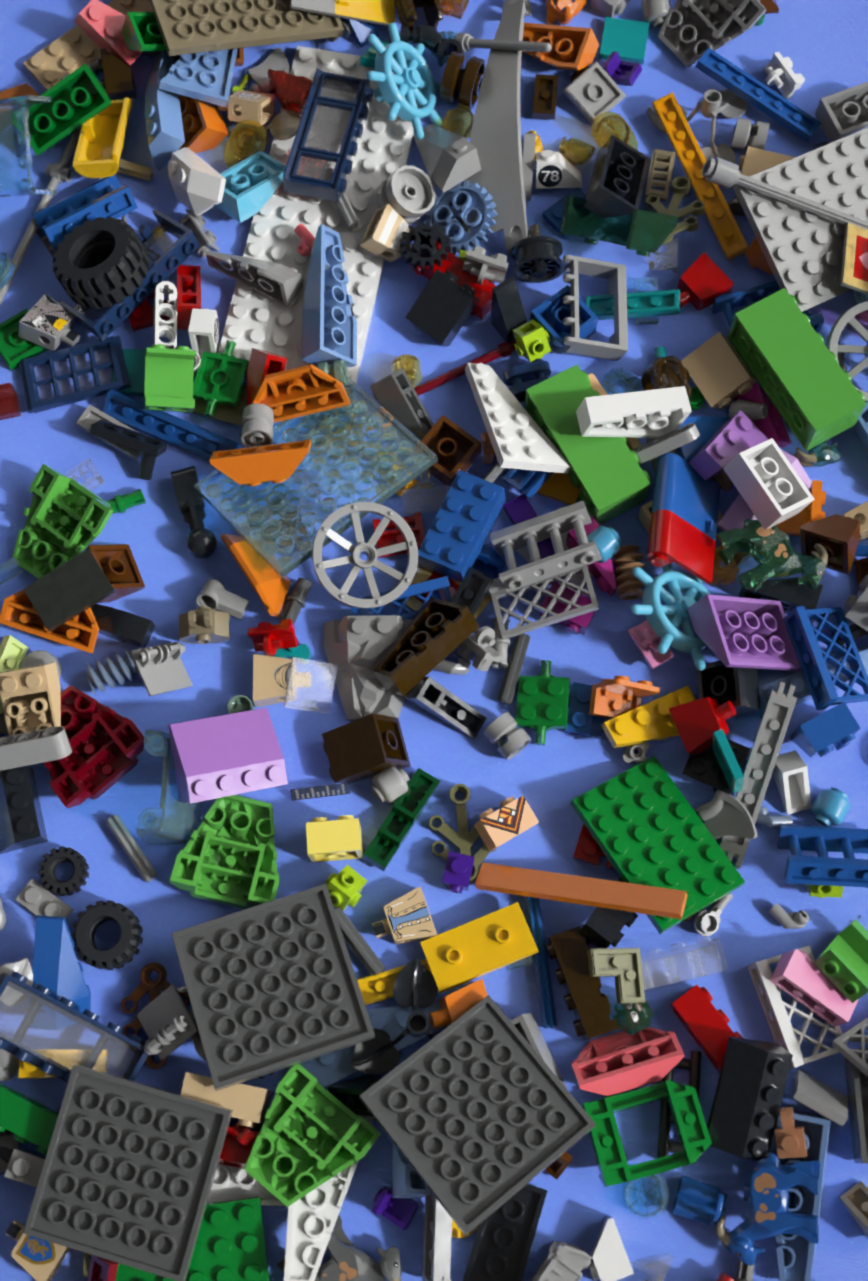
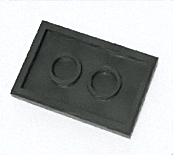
[23,549,115,632]

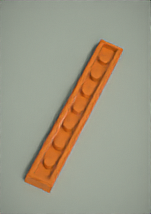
[475,862,687,919]

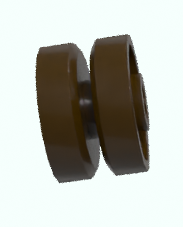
[440,51,485,110]

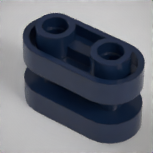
[503,359,551,402]

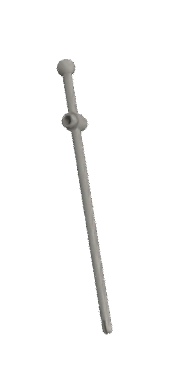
[0,126,82,306]

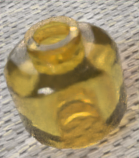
[390,354,422,388]

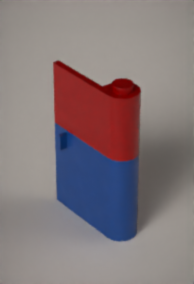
[646,453,721,584]

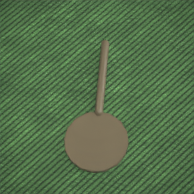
[229,110,301,140]

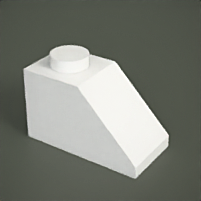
[589,1216,634,1281]

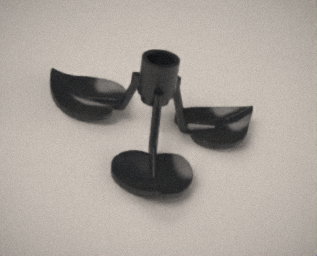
[351,958,438,1075]

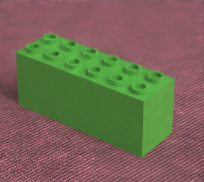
[727,288,866,451]
[524,364,651,525]

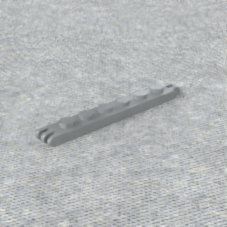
[719,681,797,870]

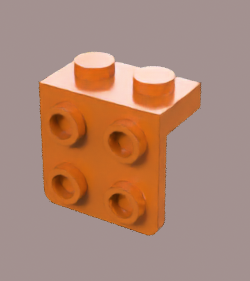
[771,480,826,536]
[589,675,660,719]

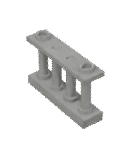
[490,501,602,592]

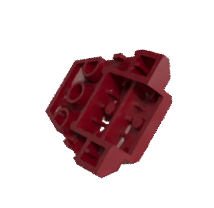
[44,685,148,808]

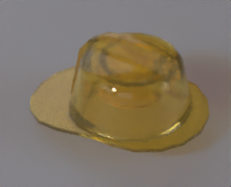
[591,112,638,150]
[223,120,267,169]

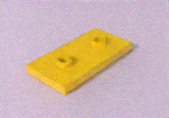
[420,902,539,993]

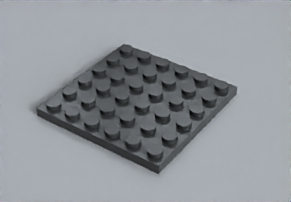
[172,884,375,1091]
[359,995,596,1236]
[23,1064,233,1281]

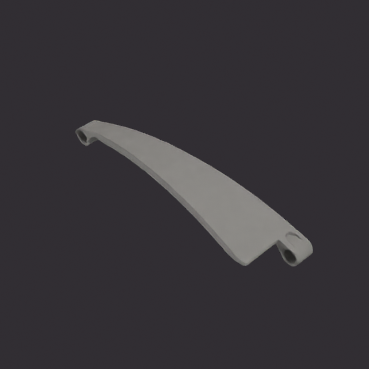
[460,0,531,256]

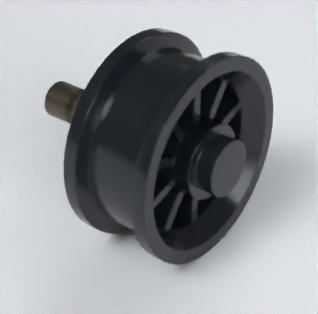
[511,224,564,283]

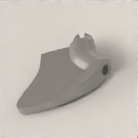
[248,48,290,93]
[694,790,757,839]

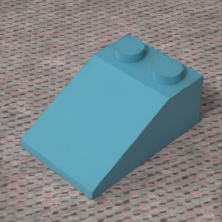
[214,150,286,223]

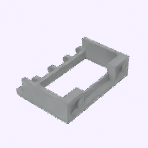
[563,255,628,361]

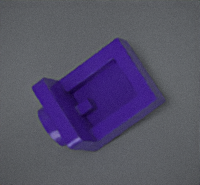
[603,51,642,87]
[442,851,475,894]
[371,1186,420,1230]

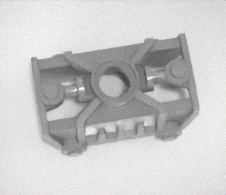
[530,1241,592,1281]

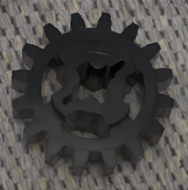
[400,220,451,272]

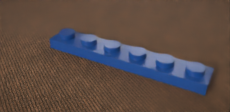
[695,48,821,142]
[103,390,240,459]

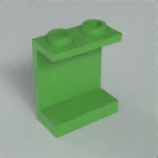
[144,344,196,413]
[814,919,868,1004]

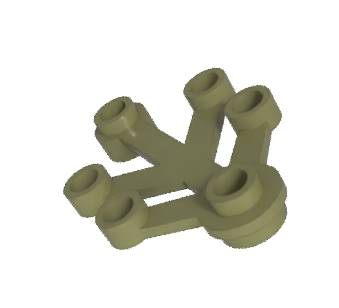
[639,176,705,245]
[429,784,498,885]

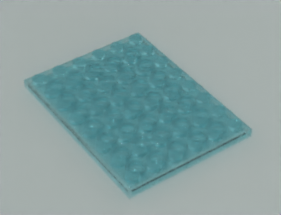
[194,377,438,578]

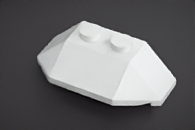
[168,147,226,216]

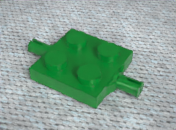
[193,340,249,418]
[516,660,571,746]

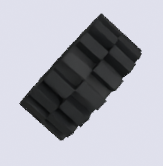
[38,847,90,896]

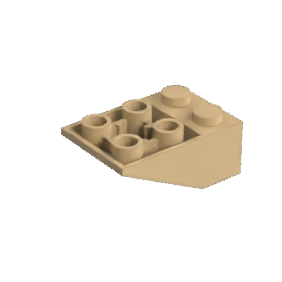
[0,662,61,736]

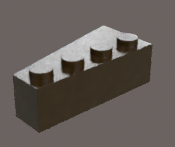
[373,597,480,696]
[546,926,619,1041]

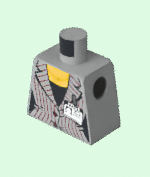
[18,293,80,351]

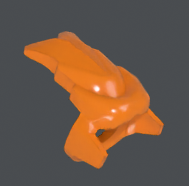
[546,0,588,25]

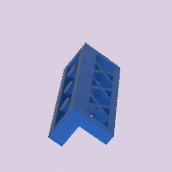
[351,576,452,620]

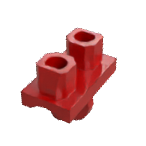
[247,619,298,656]

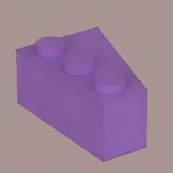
[689,410,769,481]

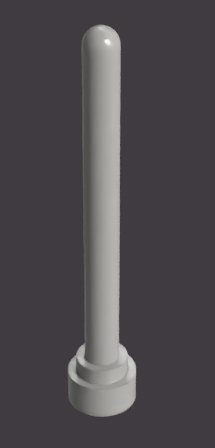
[455,33,552,52]

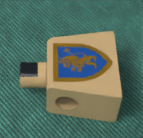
[6,1220,71,1281]

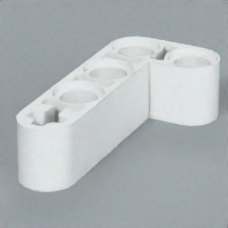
[153,281,201,377]

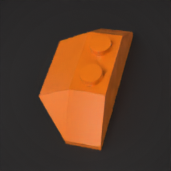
[252,364,350,423]
[209,439,311,486]
[220,533,290,618]
[0,589,99,653]

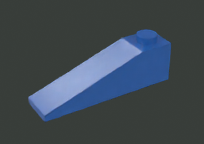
[29,915,91,1030]

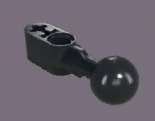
[171,466,217,559]

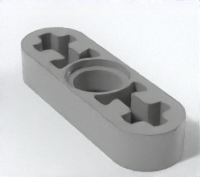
[522,133,536,201]
[633,423,700,464]

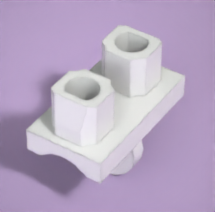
[764,52,805,99]

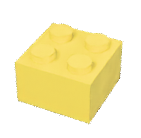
[306,815,363,863]

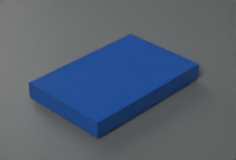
[676,416,730,462]

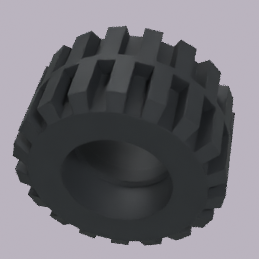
[71,900,143,970]

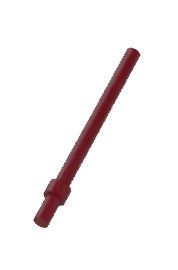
[414,340,517,396]

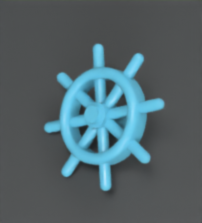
[367,23,443,140]
[631,563,711,671]

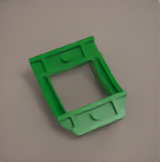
[582,1079,712,1187]

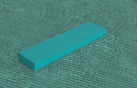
[585,289,680,320]

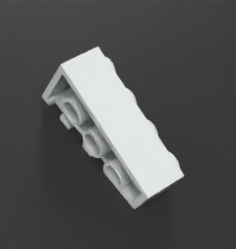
[576,386,692,438]

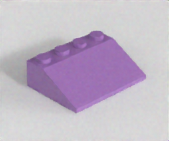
[688,594,802,671]
[168,708,288,804]

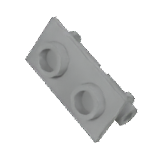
[180,209,220,257]

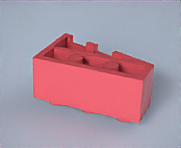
[74,0,144,67]

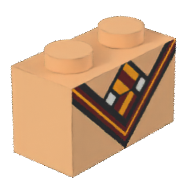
[474,796,539,852]

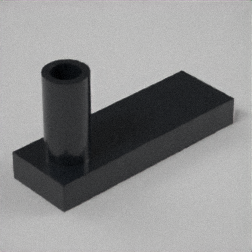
[90,419,168,480]

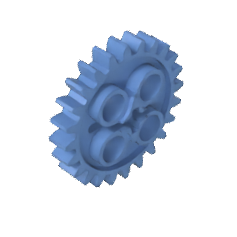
[424,180,497,255]

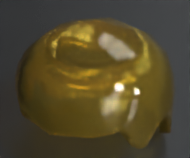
[442,104,474,140]
[559,137,596,165]

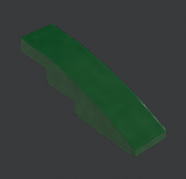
[362,768,440,871]

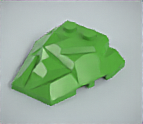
[12,464,114,579]
[169,795,280,910]
[244,1064,382,1207]

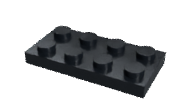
[462,1184,548,1281]

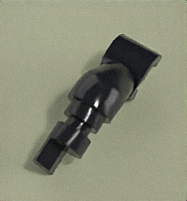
[389,24,462,67]

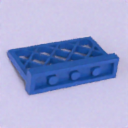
[783,606,868,710]

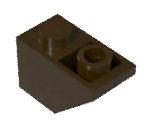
[98,49,137,100]

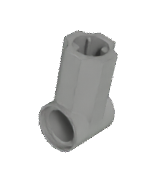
[196,579,249,620]

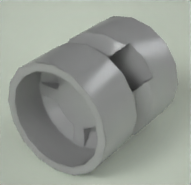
[731,117,770,150]
[241,403,274,448]
[483,712,531,761]

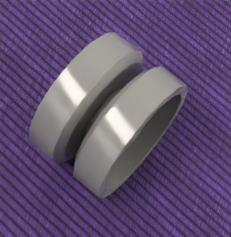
[376,165,436,225]

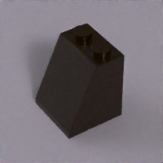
[322,713,411,784]

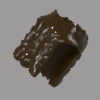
[394,0,444,29]
[641,355,691,396]

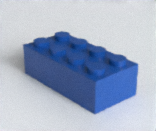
[418,470,506,583]

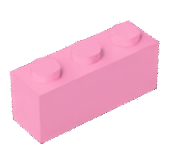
[770,949,859,1027]

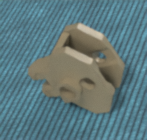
[179,606,230,644]

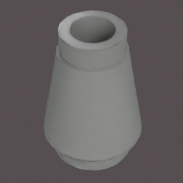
[729,399,768,421]

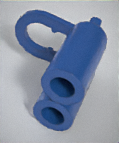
[672,1175,728,1226]

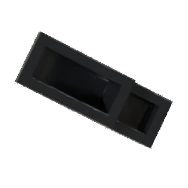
[91,604,155,648]

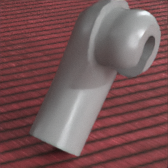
[433,657,471,675]
[768,903,809,929]

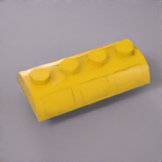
[72,97,132,178]

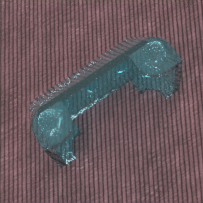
[137,730,203,846]

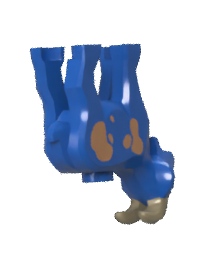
[716,1152,820,1266]

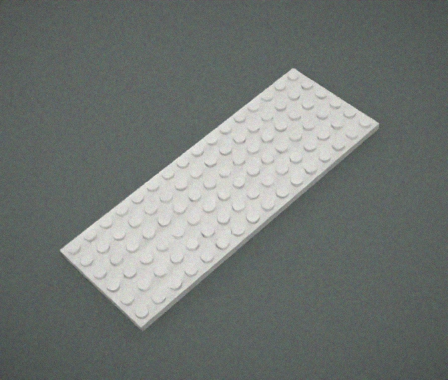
[218,46,420,391]

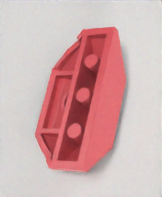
[571,1025,684,1097]

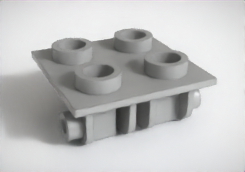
[130,642,193,696]
[136,984,199,1061]

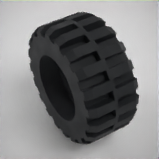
[52,217,149,309]

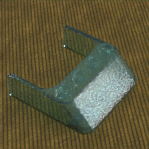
[0,95,58,198]

